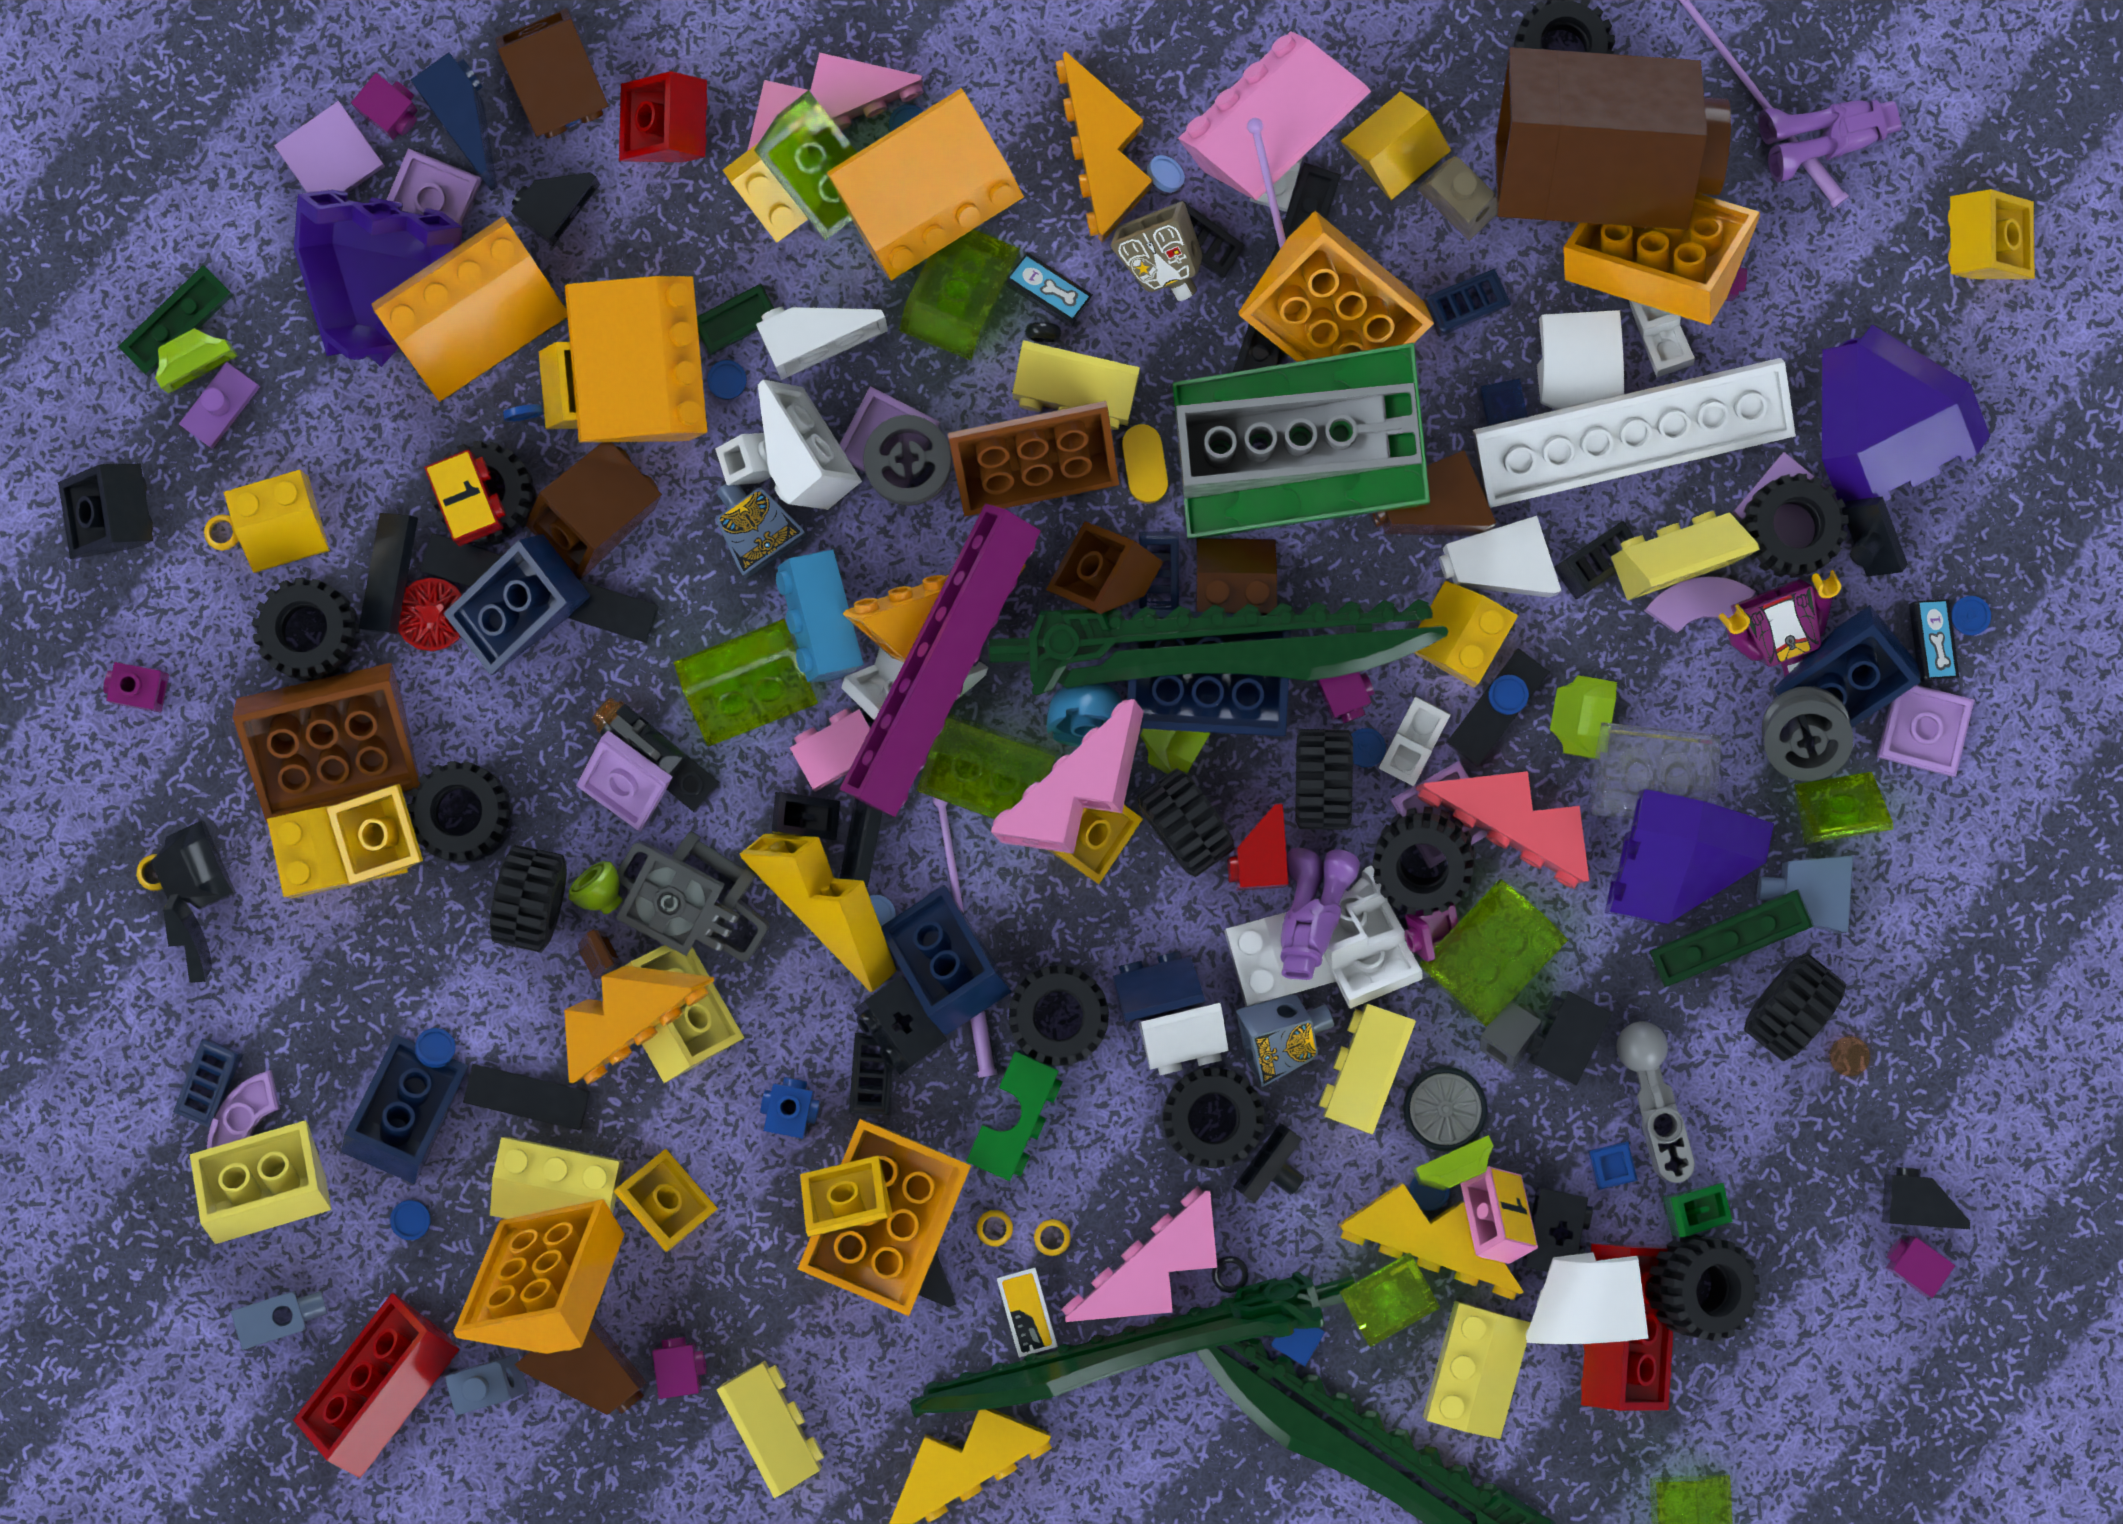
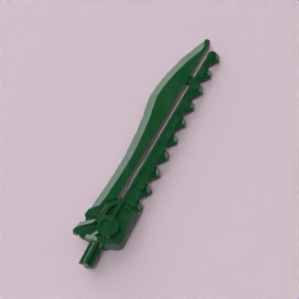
[989,599,1449,696]
[909,1272,1359,1418]
[1196,1338,1556,1524]

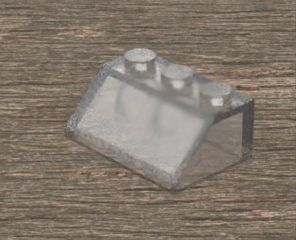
[1589,722,1721,819]

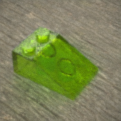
[899,229,1020,361]

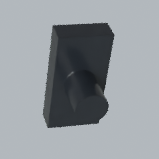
[1841,496,1908,577]
[1233,1123,1304,1203]

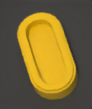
[1122,424,1168,504]

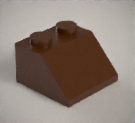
[1046,521,1163,614]
[1196,538,1277,616]

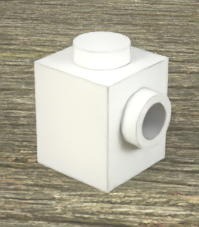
[715,433,771,486]

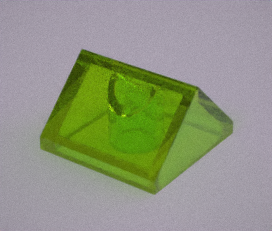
[1794,772,1894,845]
[1340,1253,1440,1347]

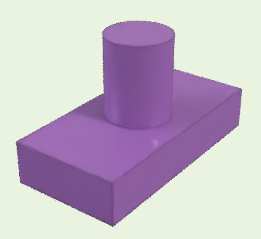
[179,362,260,449]

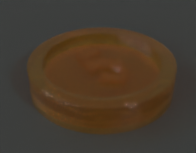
[1829,1036,1870,1076]

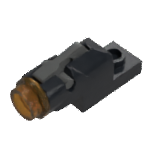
[591,697,720,813]

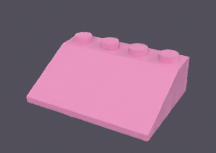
[1178,31,1371,201]

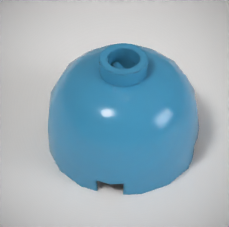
[1047,683,1122,746]

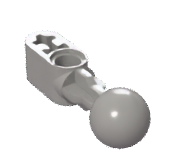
[1616,1021,1695,1183]

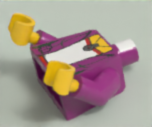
[1719,570,1842,677]

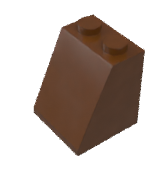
[495,8,609,138]
[526,442,662,580]
[1369,450,1496,536]
[515,1316,647,1415]

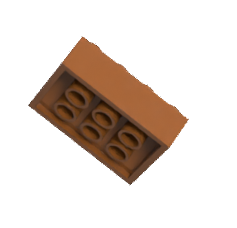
[948,401,1119,517]
[232,663,421,823]

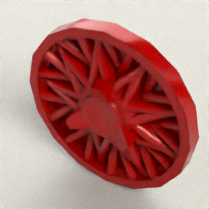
[398,578,462,652]

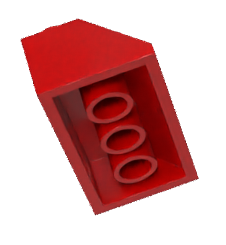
[1581,1243,1673,1411]
[293,1292,460,1478]

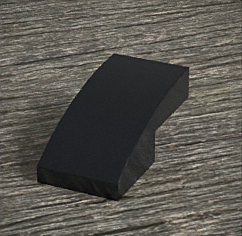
[163,894,212,983]

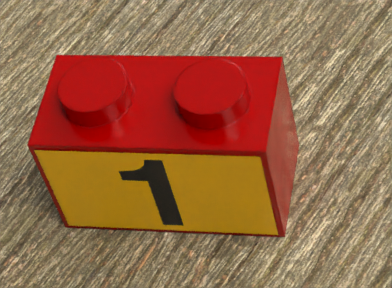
[424,449,506,546]

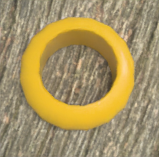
[204,514,239,551]
[136,854,163,891]
[976,1210,1013,1247]
[1034,1219,1071,1256]

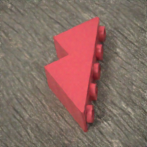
[1416,771,1589,889]

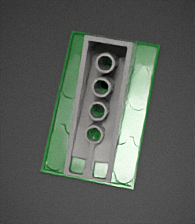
[1172,343,1430,540]

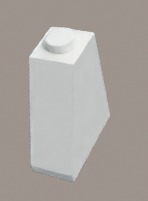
[1439,516,1561,598]

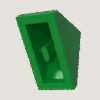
[1663,1183,1732,1237]

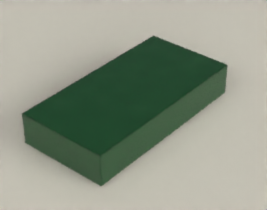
[697,283,774,356]

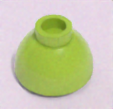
[568,861,622,915]

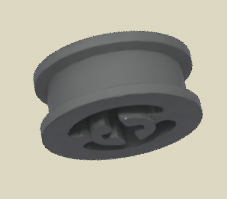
[863,415,952,506]
[1761,686,1854,781]

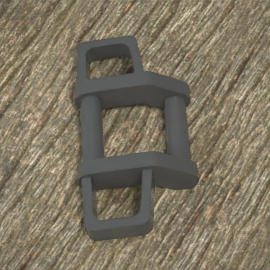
[617,831,770,962]

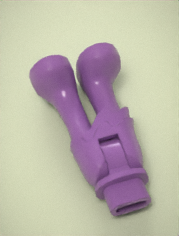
[1758,99,1901,182]
[1280,847,1360,980]

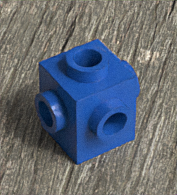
[760,1077,820,1139]

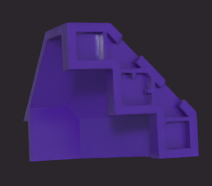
[294,189,462,367]
[1822,325,1990,504]
[1605,789,1774,925]

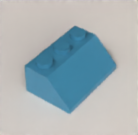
[776,549,864,682]

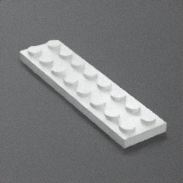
[1473,358,1796,508]

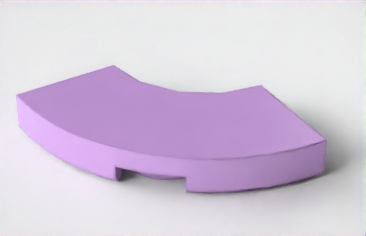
[1644,577,1756,633]
[207,1070,280,1149]

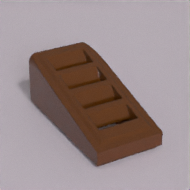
[578,929,622,979]

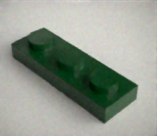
[118,265,234,377]

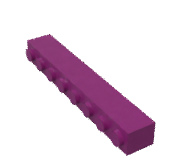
[840,503,1041,817]

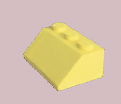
[1012,340,1140,430]
[1611,511,1760,601]
[625,945,744,1083]
[1319,1004,1416,1135]
[190,1120,332,1244]
[490,1137,624,1219]
[1423,1301,1531,1439]
[717,1361,824,1498]

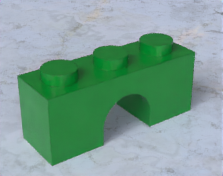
[966,1051,1063,1181]

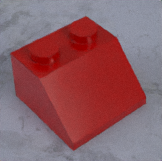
[619,71,708,163]
[1227,804,1288,891]

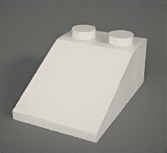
[756,307,888,380]
[758,380,862,510]
[1224,912,1336,1007]
[1138,1003,1229,1075]

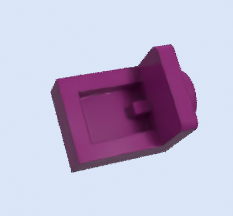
[1405,902,1462,962]

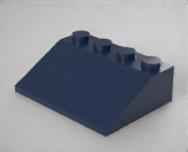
[1127,608,1291,737]

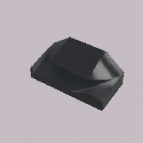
[151,820,236,910]

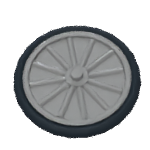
[1403,1067,1488,1152]

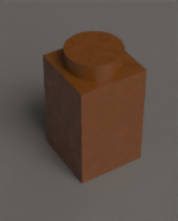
[1495,47,1731,230]

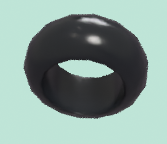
[1025,322,1061,342]
[1211,1256,1249,1293]

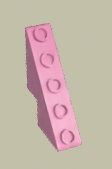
[747,53,923,151]
[991,699,1144,854]
[1061,1186,1217,1322]

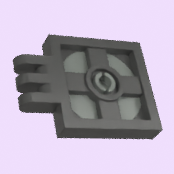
[616,847,740,956]

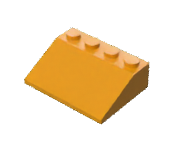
[826,88,1024,281]
[1563,194,1760,325]
[1238,211,1434,362]
[371,216,567,402]
[565,276,707,443]
[797,1119,971,1316]
[453,1199,625,1354]

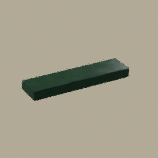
[1649,889,1814,987]

